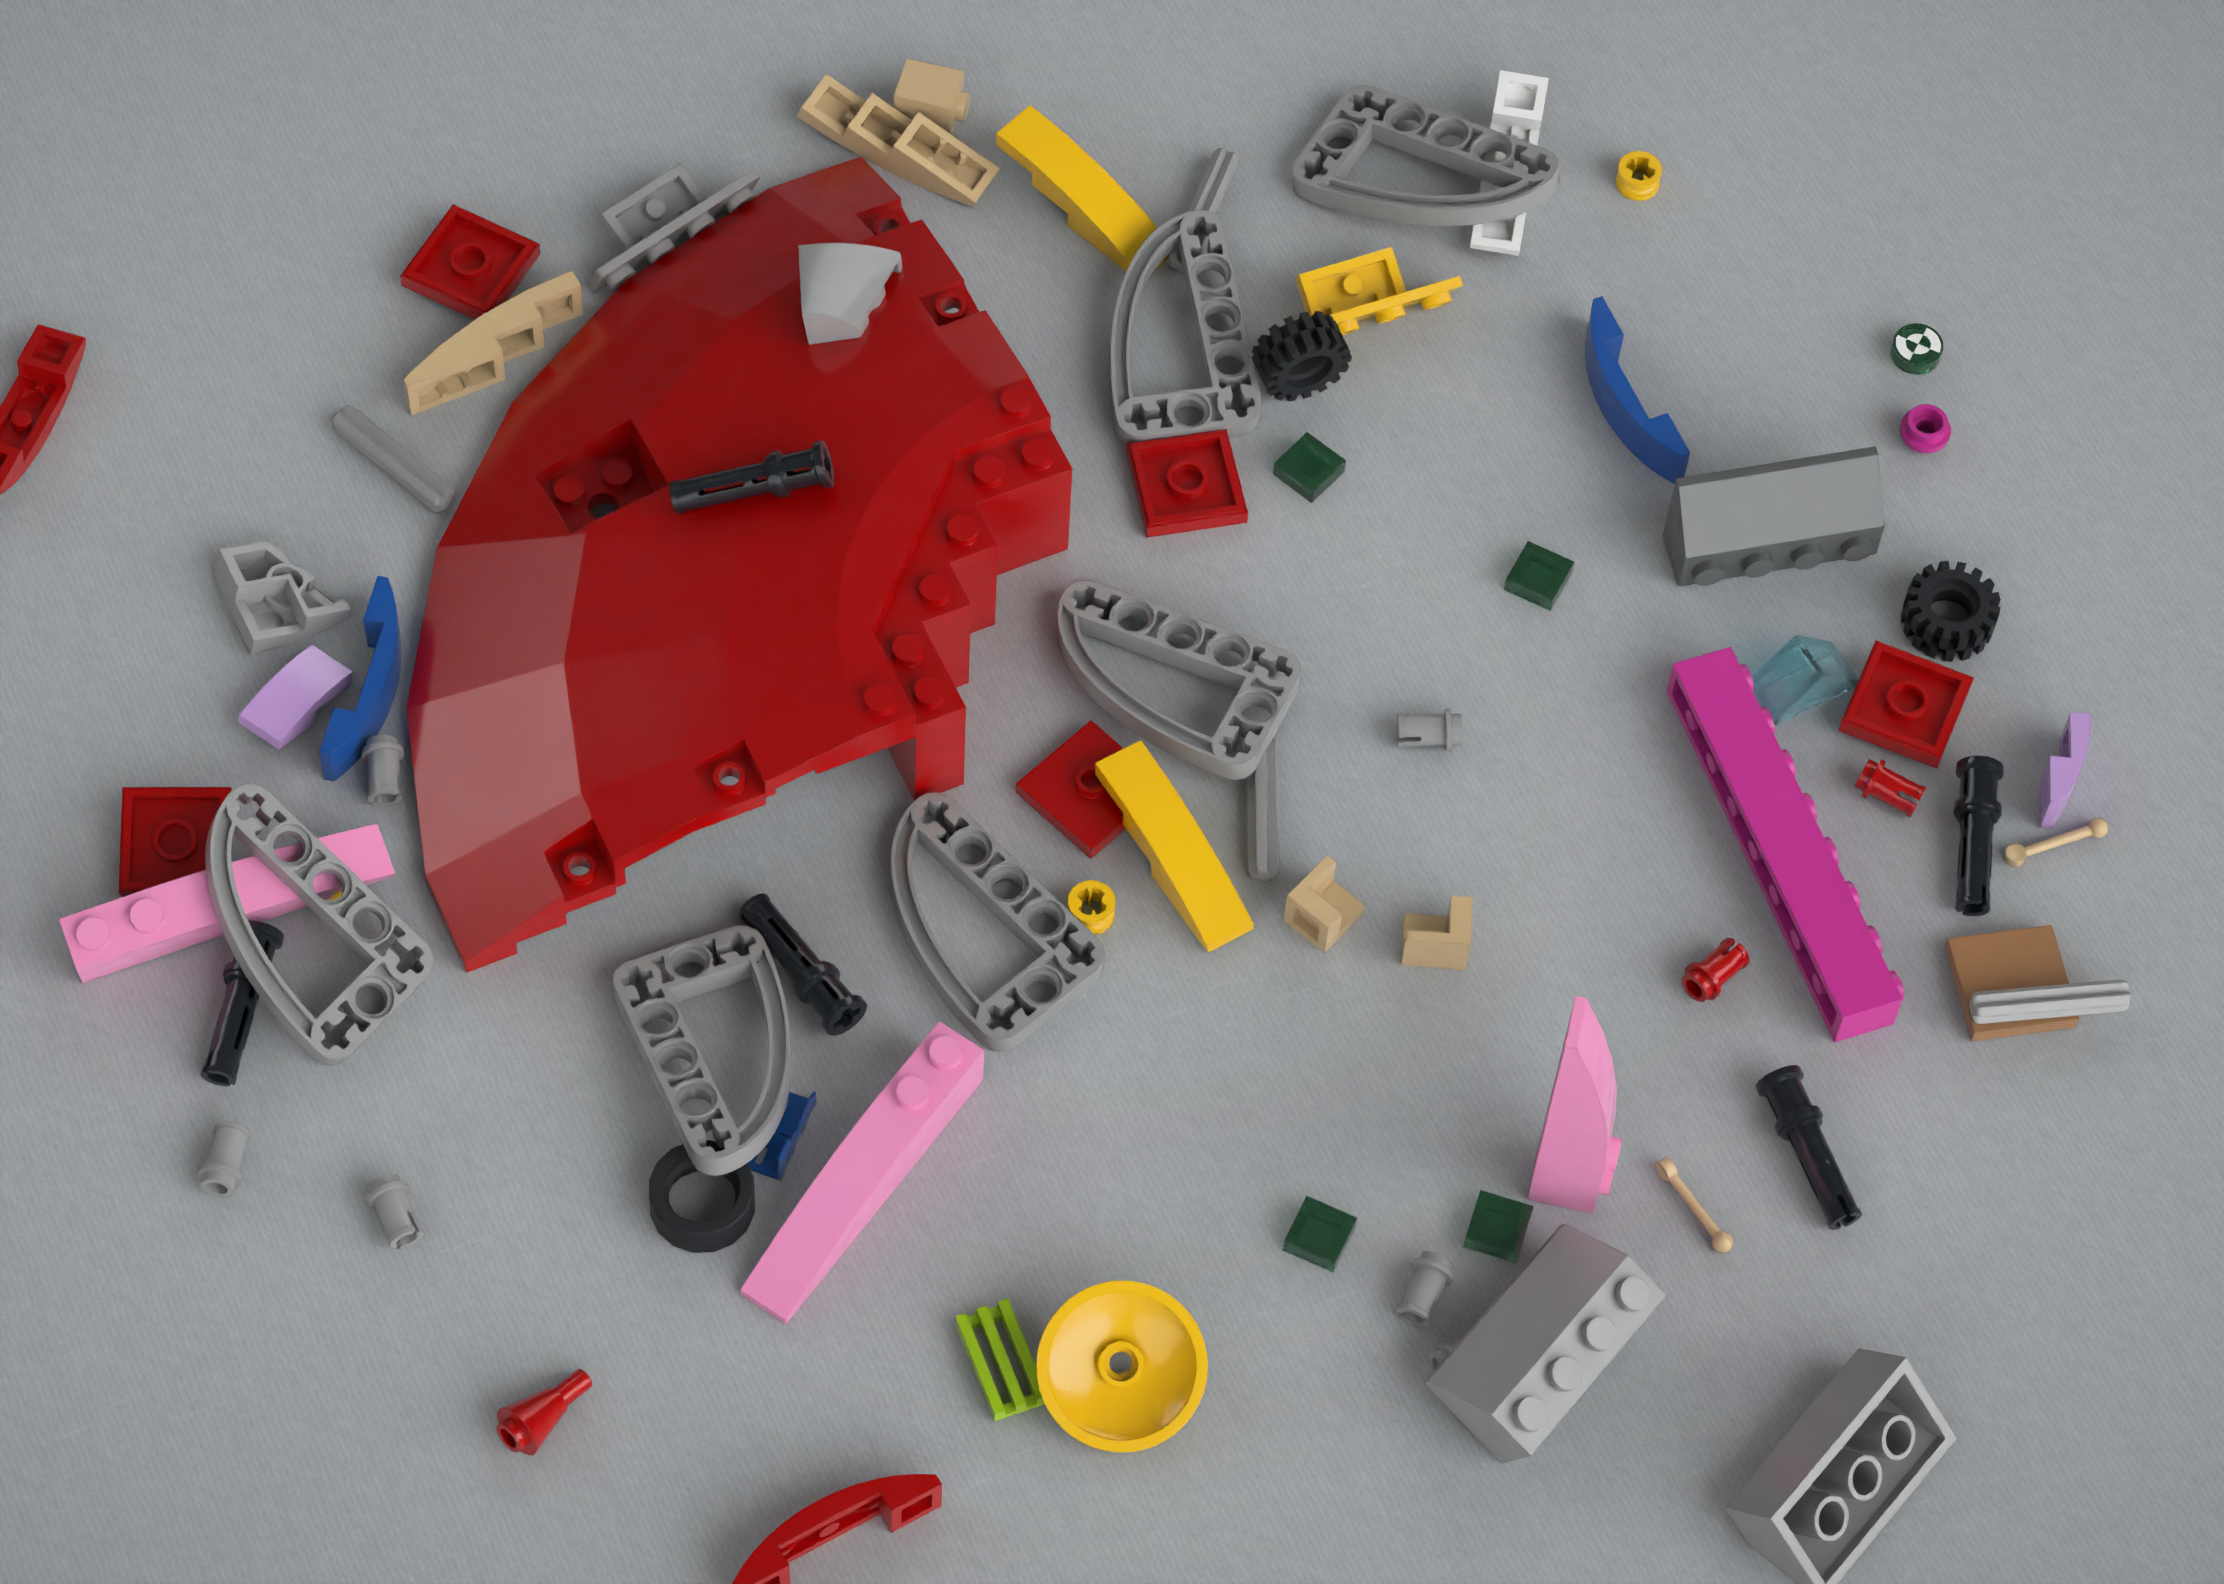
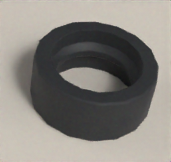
[649,1140,755,1253]

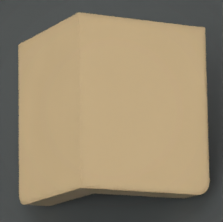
[1283,855,1365,953]
[1401,895,1473,970]

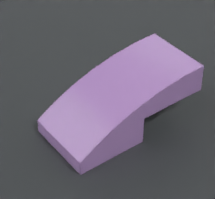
[238,645,353,750]
[2040,712,2091,829]

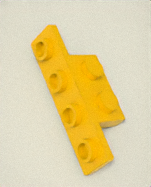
[1270,247,1463,335]

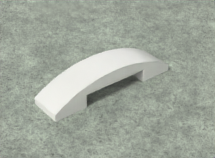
[1470,70,1549,256]

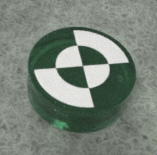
[1890,323,1943,375]

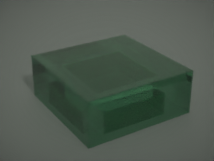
[1273,432,1346,503]
[1504,541,1574,611]
[1463,1190,1534,1263]
[1283,1196,1357,1272]

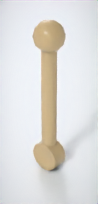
[2004,817,2108,867]
[1656,1157,1733,1253]

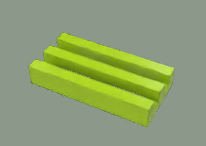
[955,1298,1045,1422]

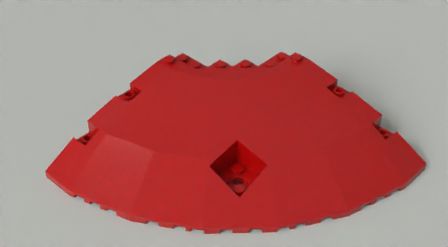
[406,156,1073,973]

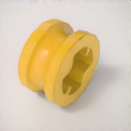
[1615,151,1662,201]
[1067,880,1116,935]

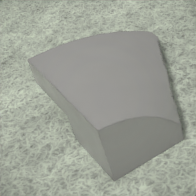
[798,243,903,345]
[213,541,351,654]

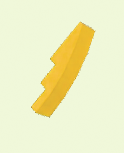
[996,105,1169,271]
[1095,740,1254,953]

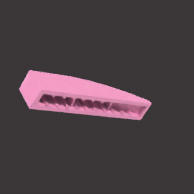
[59,824,395,983]
[1528,996,1622,1213]
[740,1021,984,1324]

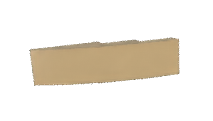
[796,74,1000,207]
[403,270,583,416]

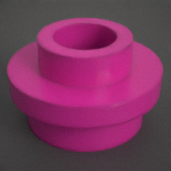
[1899,404,1951,453]

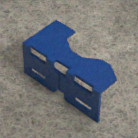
[747,1091,817,1181]

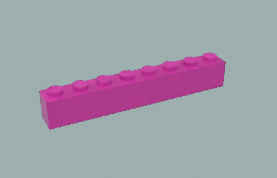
[1666,647,1904,1043]

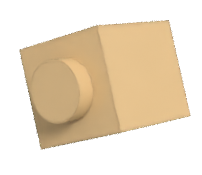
[894,58,971,135]

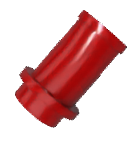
[1854,759,1927,818]
[1682,937,1750,1002]

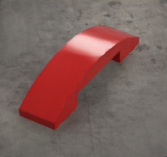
[0,324,86,494]
[732,1474,942,1584]

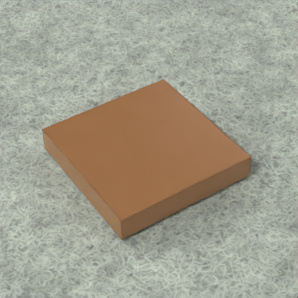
[1945,925,2079,1042]

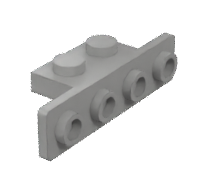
[588,163,761,293]

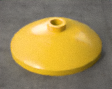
[1036,1280,1208,1453]

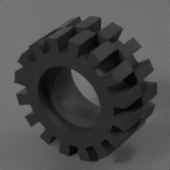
[1252,311,1352,401]
[1901,561,2001,662]

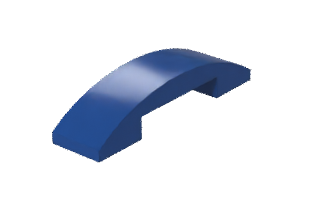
[1585,296,1690,484]
[319,576,402,781]

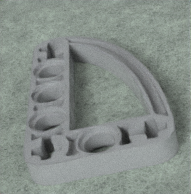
[1292,85,1560,226]
[1109,210,1262,446]
[1057,580,1301,780]
[205,783,434,1065]
[891,792,1105,1052]
[612,925,792,1176]

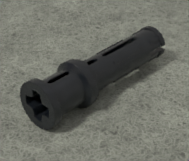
[669,440,835,514]
[1953,755,2004,916]
[739,893,867,1036]
[201,920,285,1086]
[1756,1065,1862,1230]

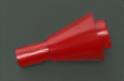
[496,1369,592,1455]

